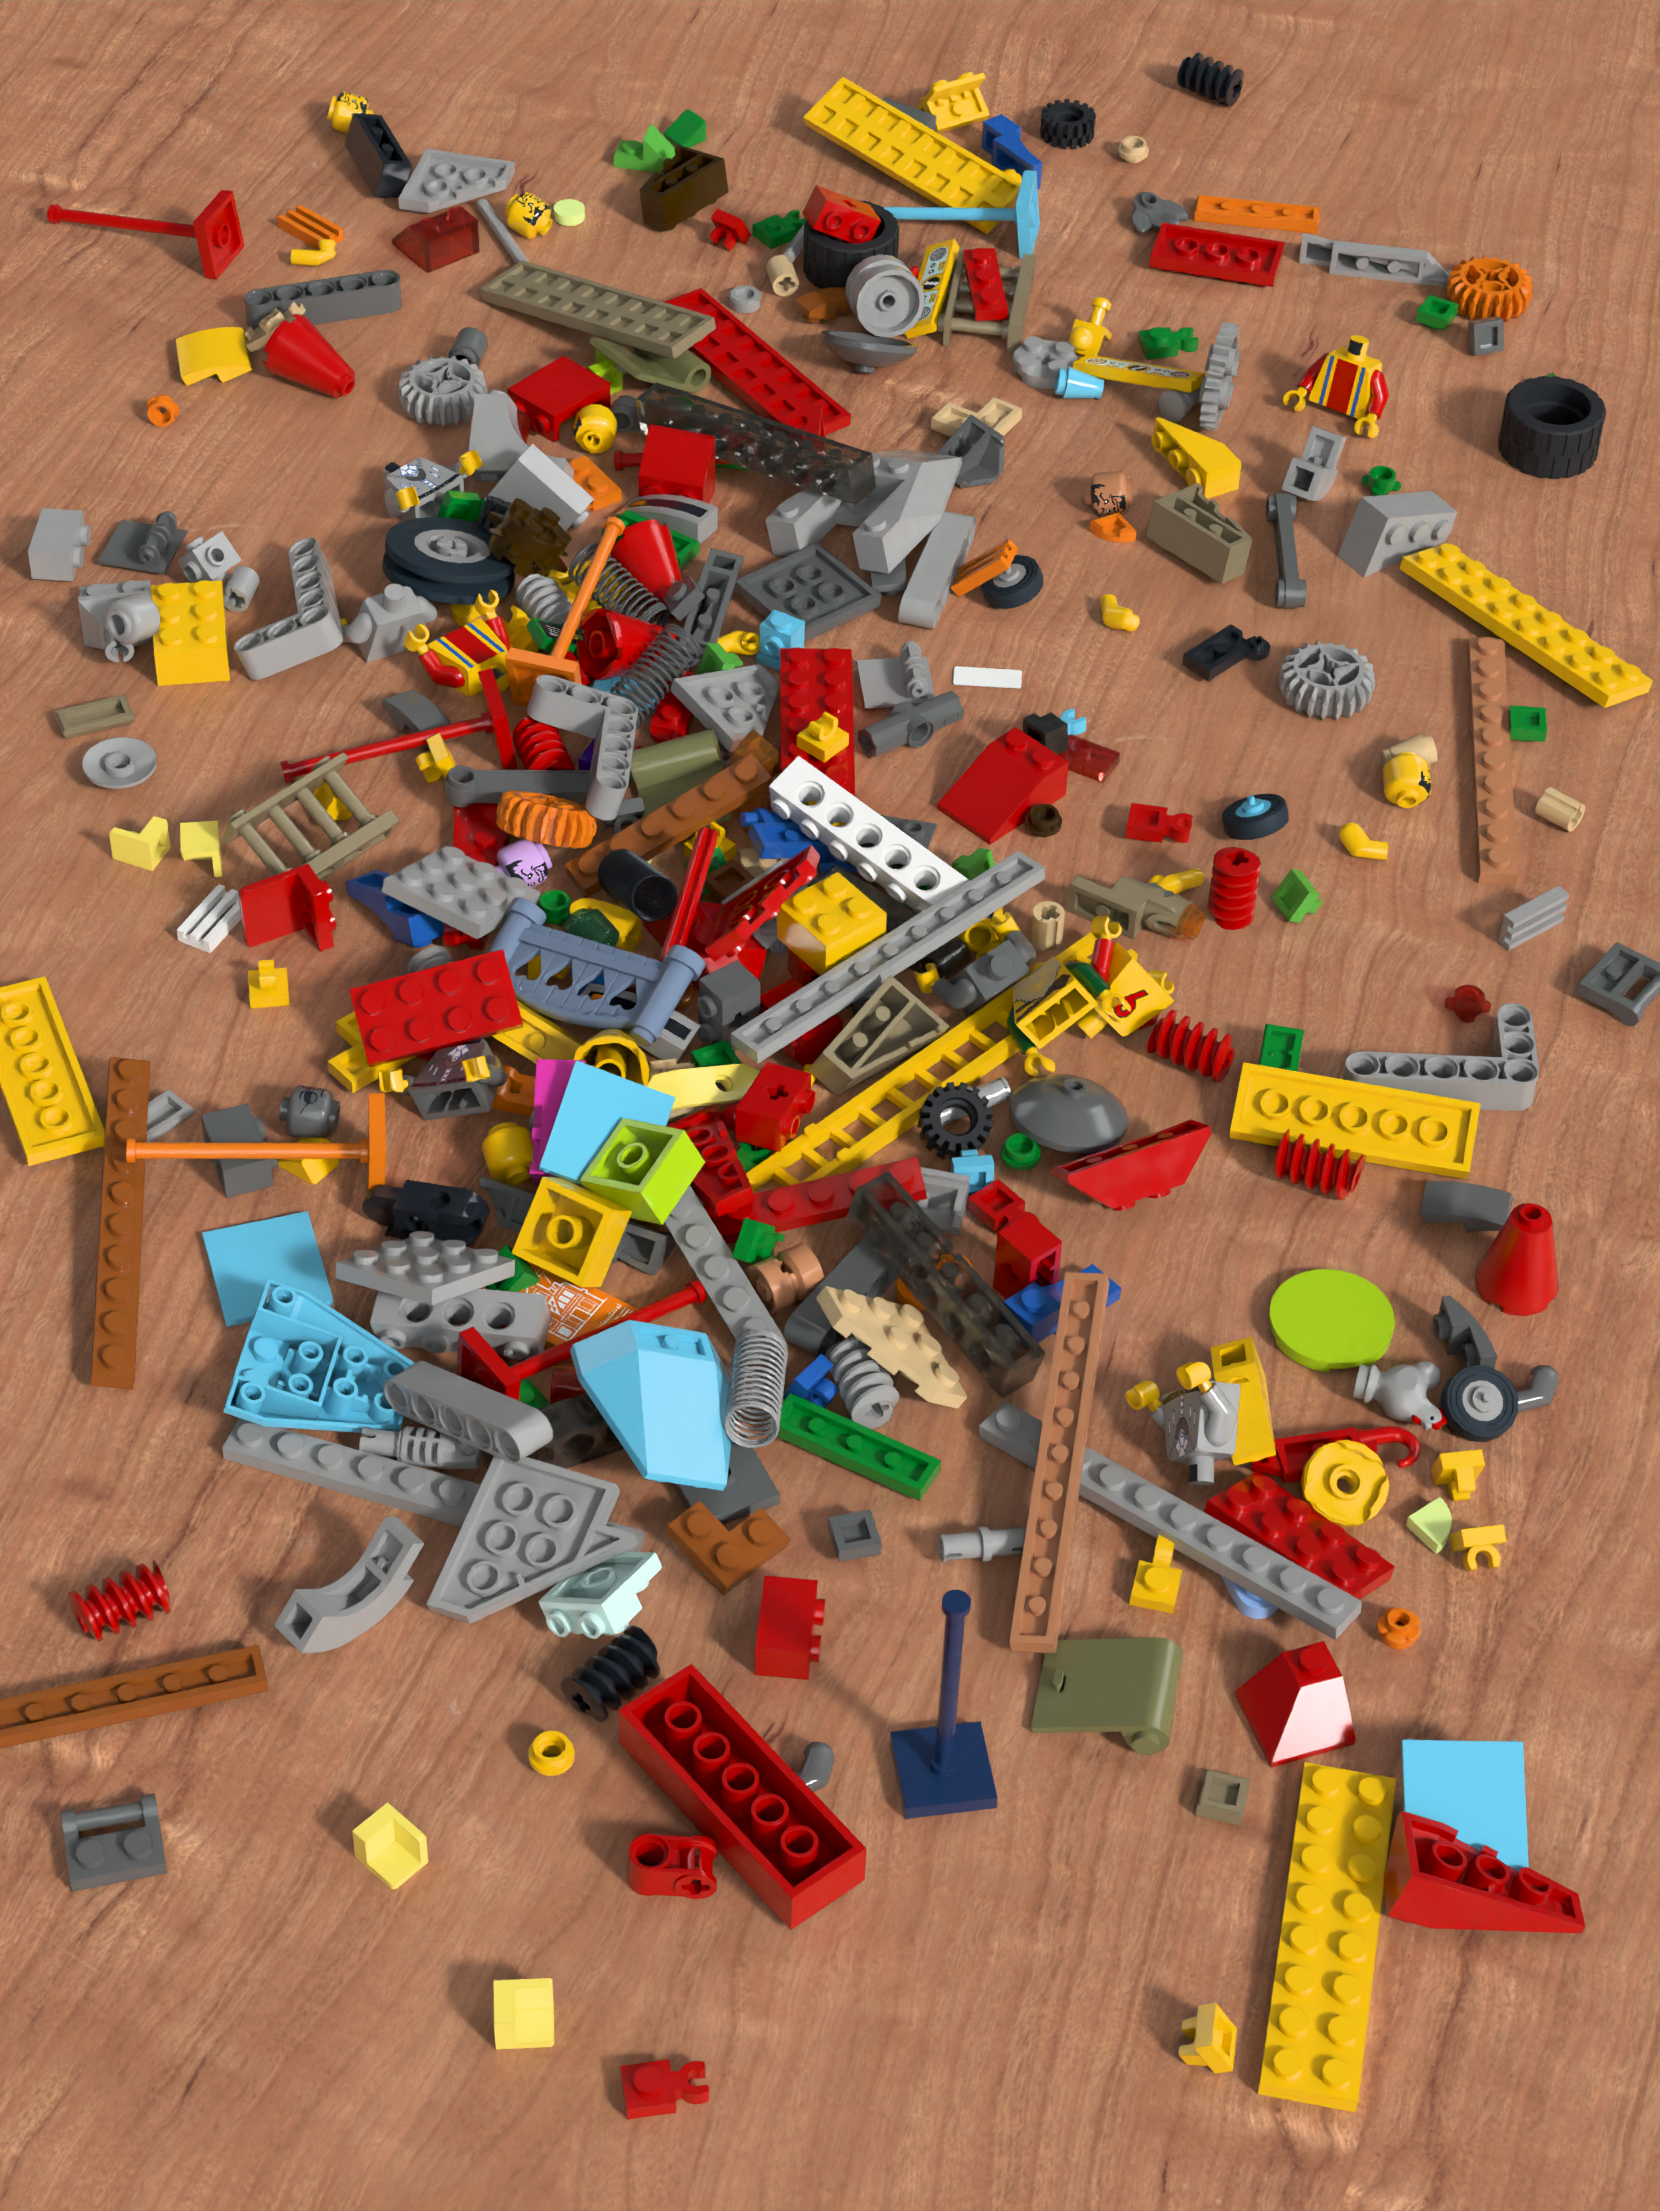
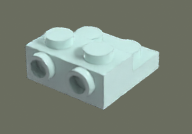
[538,1552,663,1639]

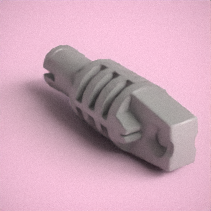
[359,1426,482,1470]

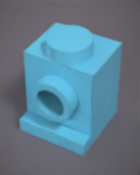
[756,610,805,671]

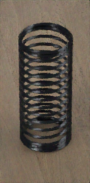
[598,849,678,922]

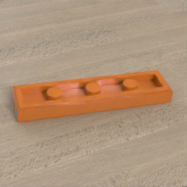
[1194,195,1320,234]

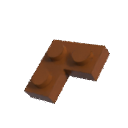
[665,1501,790,1595]

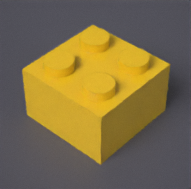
[777,872,887,976]
[511,1177,632,1287]

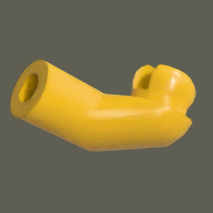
[1100,594,1140,632]
[717,630,760,656]
[1148,868,1204,894]

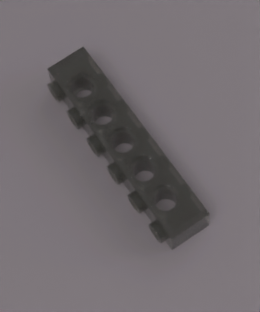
[847,1171,1046,1398]

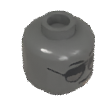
[279,1085,341,1139]

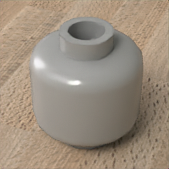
[106,593,160,645]

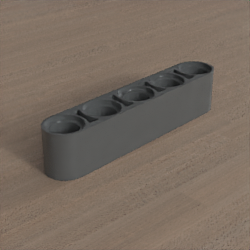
[245,270,402,330]
[783,1206,932,1357]

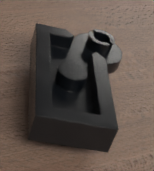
[1182,624,1270,682]

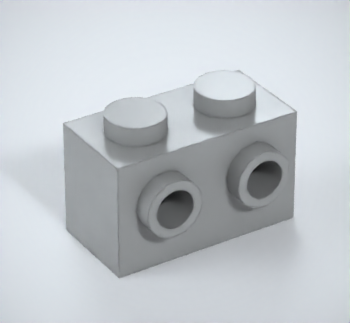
[28,508,91,581]

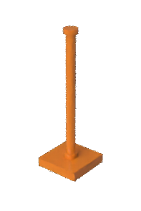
[505,517,625,707]
[126,1093,386,1191]

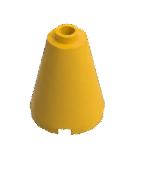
[571,1028,650,1087]

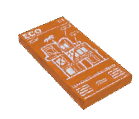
[479,1246,638,1363]

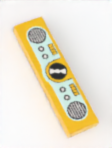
[905,239,959,339]
[1073,354,1205,393]

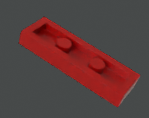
[963,248,1008,321]

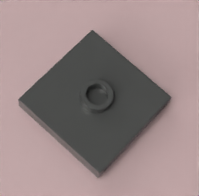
[673,1434,780,1524]

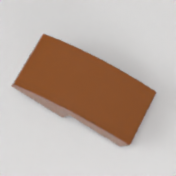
[792,287,851,323]

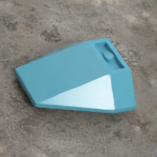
[223,1279,415,1433]
[570,1320,733,1491]

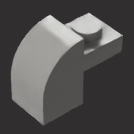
[1281,426,1346,501]

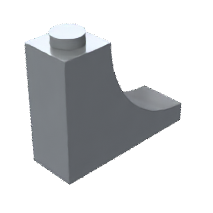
[468,390,574,483]

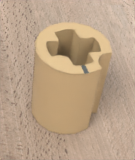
[766,255,799,296]
[1535,787,1585,832]
[1030,901,1065,952]

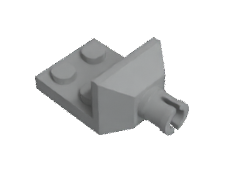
[78,580,153,663]

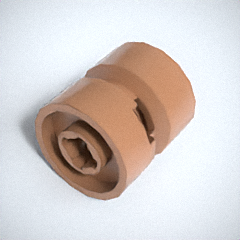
[747,1242,825,1315]

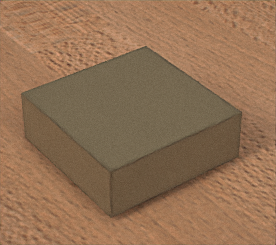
[1195,1769,1251,1826]

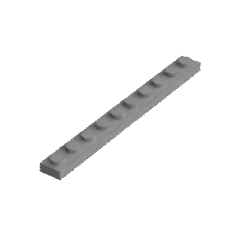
[731,851,1045,1064]
[979,1401,1362,1640]
[222,1418,645,1552]

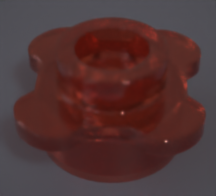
[1444,985,1491,1023]

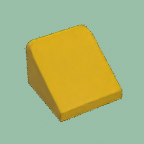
[277,1138,340,1185]

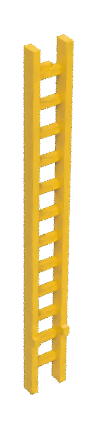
[746,932,1138,1192]

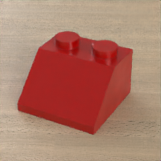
[638,424,715,504]

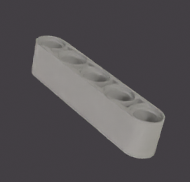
[898,511,976,629]
[383,1361,553,1464]

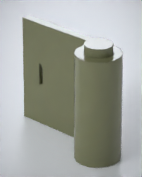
[589,337,711,393]
[629,728,731,826]
[1031,1637,1183,1755]

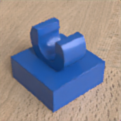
[783,1354,839,1408]

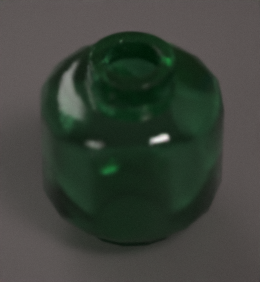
[563,908,620,948]

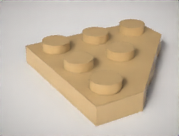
[816,1286,968,1409]

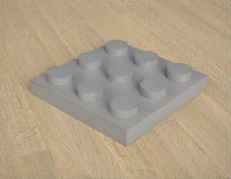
[382,846,541,939]
[336,1231,515,1305]

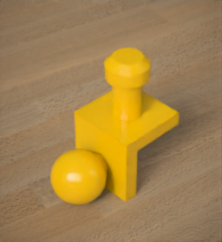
[1068,297,1112,356]

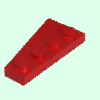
[453,803,512,867]
[666,1104,755,1217]

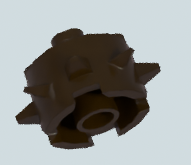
[488,498,571,577]

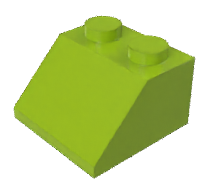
[580,1118,705,1225]

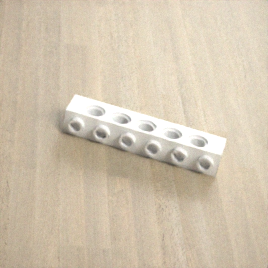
[769,756,970,915]

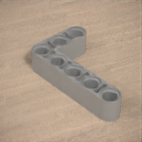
[234,537,343,680]
[526,675,638,820]
[1342,1003,1539,1111]

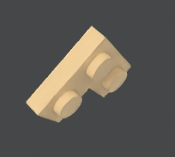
[931,397,1022,437]

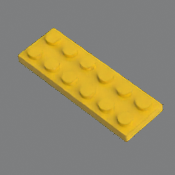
[0,976,105,1166]
[1229,1062,1481,1180]

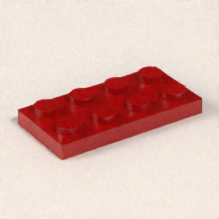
[1149,222,1285,287]
[349,949,524,1068]
[1204,1471,1395,1600]

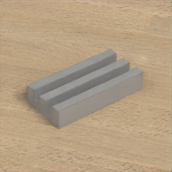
[1498,886,1569,951]

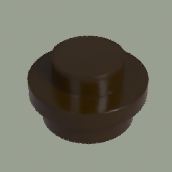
[1025,804,1062,837]

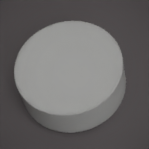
[729,285,761,313]

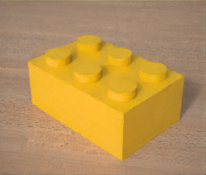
[151,580,230,686]

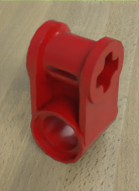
[627,1833,718,1899]

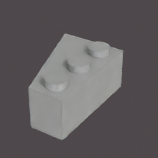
[1337,491,1458,578]

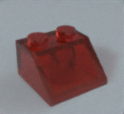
[392,206,480,273]

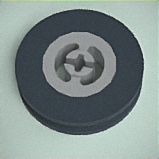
[382,517,517,605]

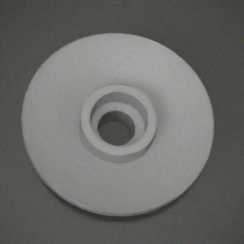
[82,737,157,789]

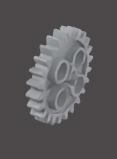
[1199,322,1240,432]

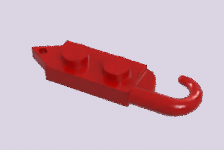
[1251,1426,1421,1483]

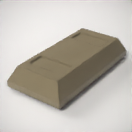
[54,695,135,739]

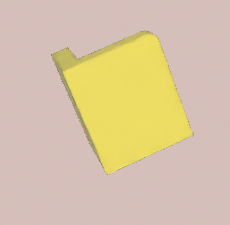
[109,816,171,871]
[180,820,222,877]
[352,1802,428,1890]
[493,1978,554,2049]

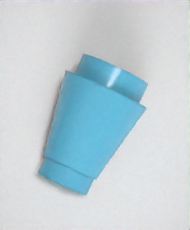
[1054,366,1104,399]

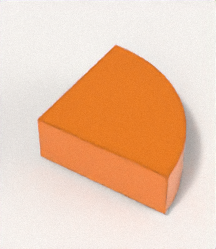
[1089,512,1137,543]

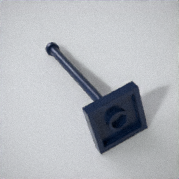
[890,1590,998,1819]

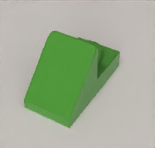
[614,124,675,173]

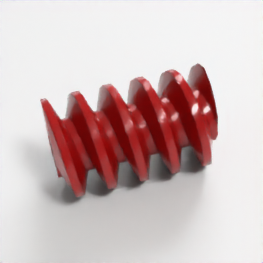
[512,716,575,770]
[1207,847,1261,930]
[1146,1009,1235,1083]
[1274,1129,1366,1200]
[68,1560,171,1642]

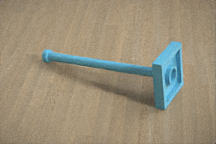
[884,171,1040,259]

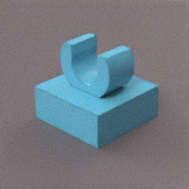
[951,1149,994,1196]

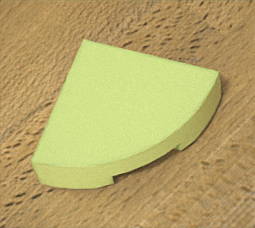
[1406,1497,1452,1554]

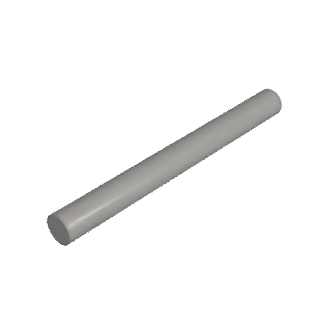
[476,199,529,264]

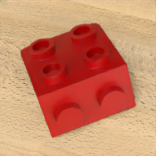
[238,864,336,952]

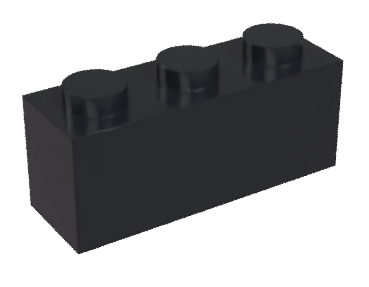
[345,113,412,198]

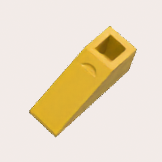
[1151,417,1242,499]
[1211,1336,1276,1466]

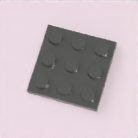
[734,543,881,642]

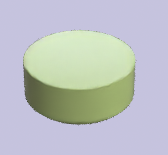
[554,199,585,226]

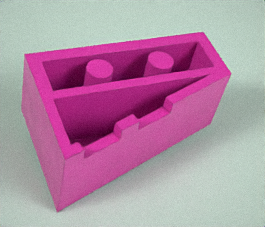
[529,1059,586,1187]

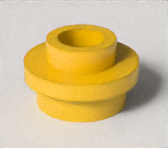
[528,1731,575,1776]

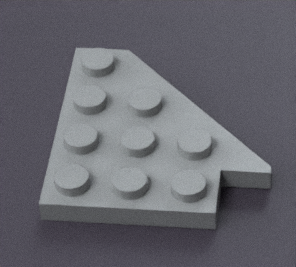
[427,1456,638,1624]

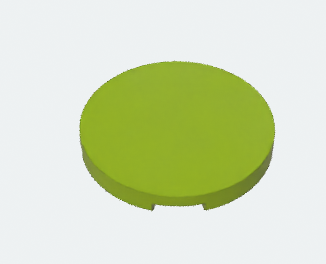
[1268,1269,1395,1373]

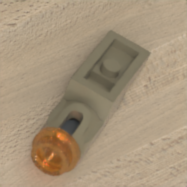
[1067,875,1205,940]

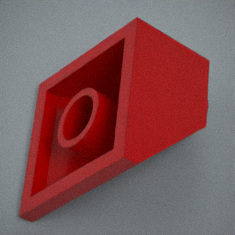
[1235,1641,1356,1768]

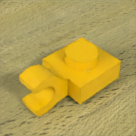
[1129,1534,1183,1614]

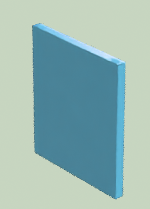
[538,1060,676,1187]
[202,1211,334,1327]
[1401,1738,1529,1871]

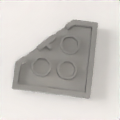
[398,149,515,213]
[670,664,780,752]

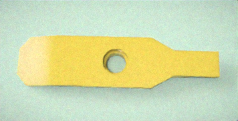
[647,1063,760,1111]

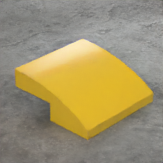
[176,327,252,386]

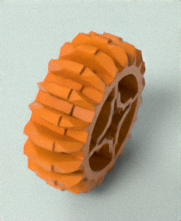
[1446,255,1533,322]
[496,790,597,849]

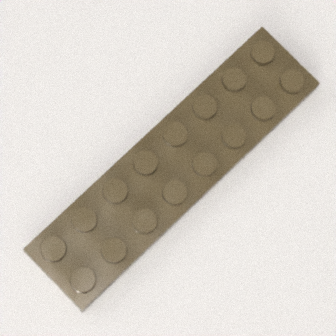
[480,260,716,359]

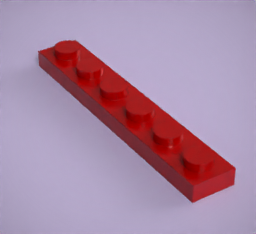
[703,1157,927,1244]

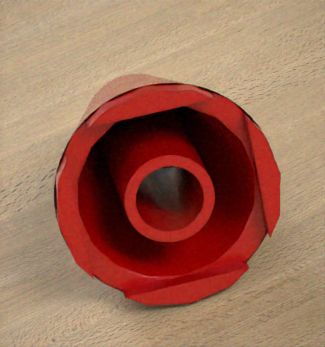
[263,314,356,398]
[610,519,682,620]
[577,608,678,680]
[1475,1203,1559,1316]

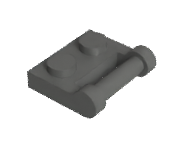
[1577,942,1660,1026]
[60,1793,167,1892]

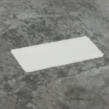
[953,666,1022,689]

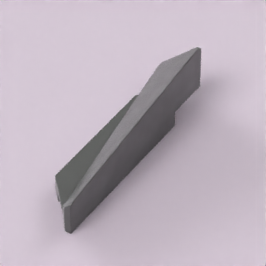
[670,548,744,679]
[479,1177,676,1276]

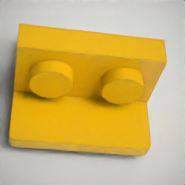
[916,72,990,133]

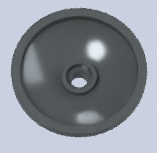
[820,330,918,373]
[1009,1074,1128,1154]

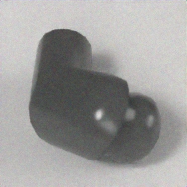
[1516,1365,1559,1413]
[796,1741,835,1792]

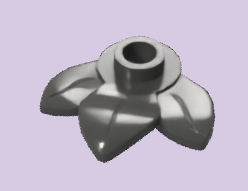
[1131,192,1189,234]

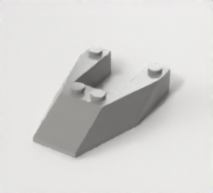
[765,449,962,574]

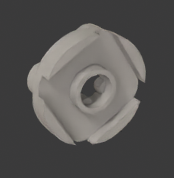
[1012,336,1078,389]

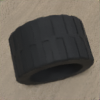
[803,200,899,289]
[1498,376,1606,479]

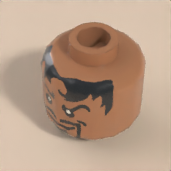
[1084,471,1135,516]

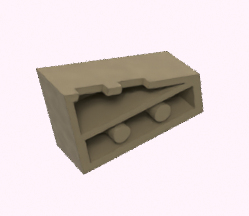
[1146,483,1252,584]
[808,975,950,1096]

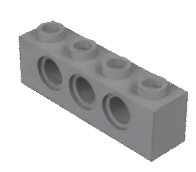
[370,1289,551,1361]

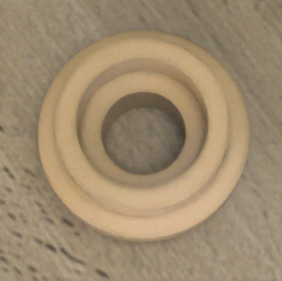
[1118,136,1149,163]

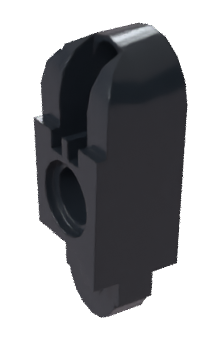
[362,1179,490,1247]

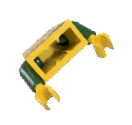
[1007,956,1131,1077]

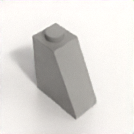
[484,443,594,532]

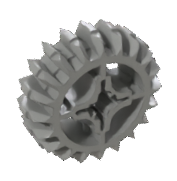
[398,356,487,427]
[1278,640,1376,721]

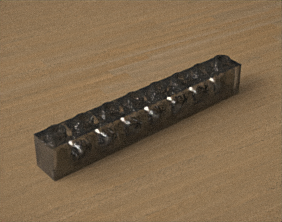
[636,382,876,505]

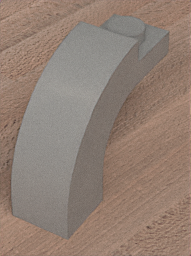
[274,1517,424,1653]

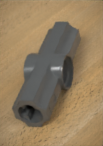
[858,690,964,759]

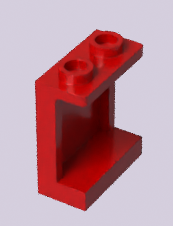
[507,355,611,443]

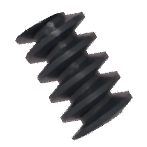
[1177,52,1244,107]
[561,1625,661,1722]

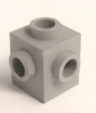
[177,531,242,582]

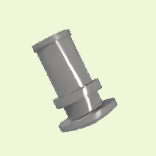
[1158,387,1201,423]

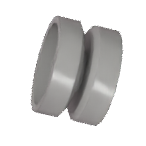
[845,254,925,338]

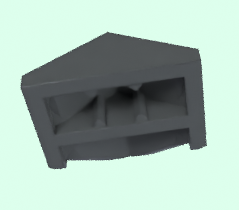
[936,414,1005,489]

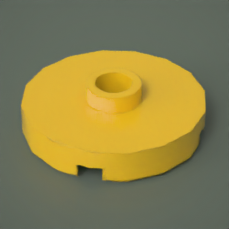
[1301,1440,1389,1528]

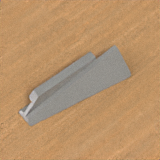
[1299,233,1451,287]

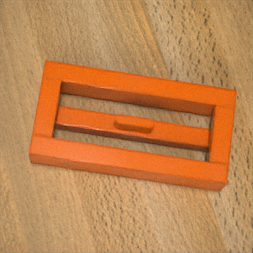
[277,204,344,250]
[950,538,1018,597]

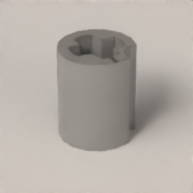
[223,566,260,612]

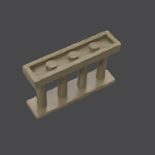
[938,247,1036,354]
[221,752,400,881]

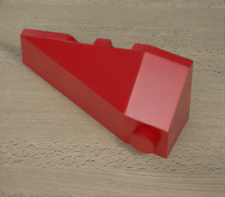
[1383,1811,1585,1934]

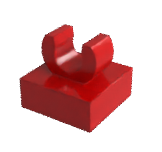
[710,208,751,251]

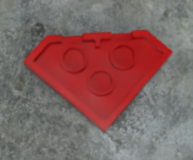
[705,845,820,962]

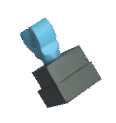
[1023,709,1086,754]

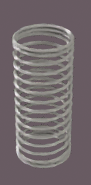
[723,1330,788,1449]

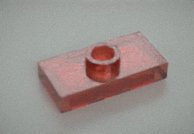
[1058,735,1120,783]

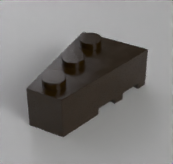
[639,145,729,231]

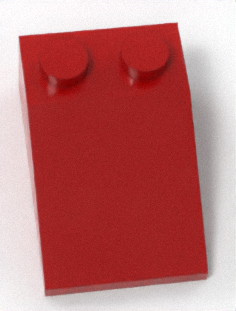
[937,727,1069,845]

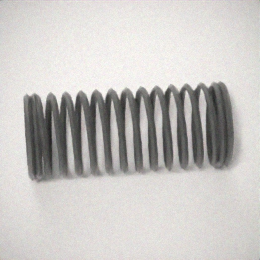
[568,543,670,627]
[610,624,702,731]

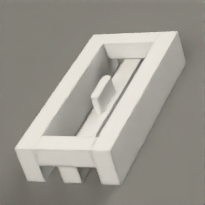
[177,884,241,953]

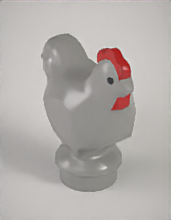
[1353,1361,1447,1430]

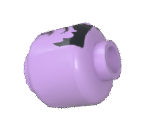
[495,838,552,888]

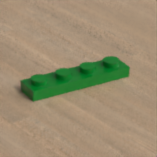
[769,1393,941,1501]

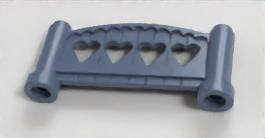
[486,897,706,1047]

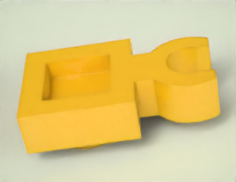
[502,605,539,653]

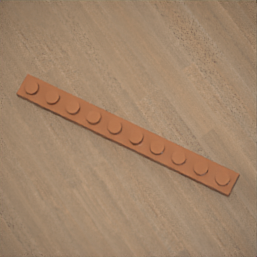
[1467,637,1518,886]
[1009,1272,1109,1654]

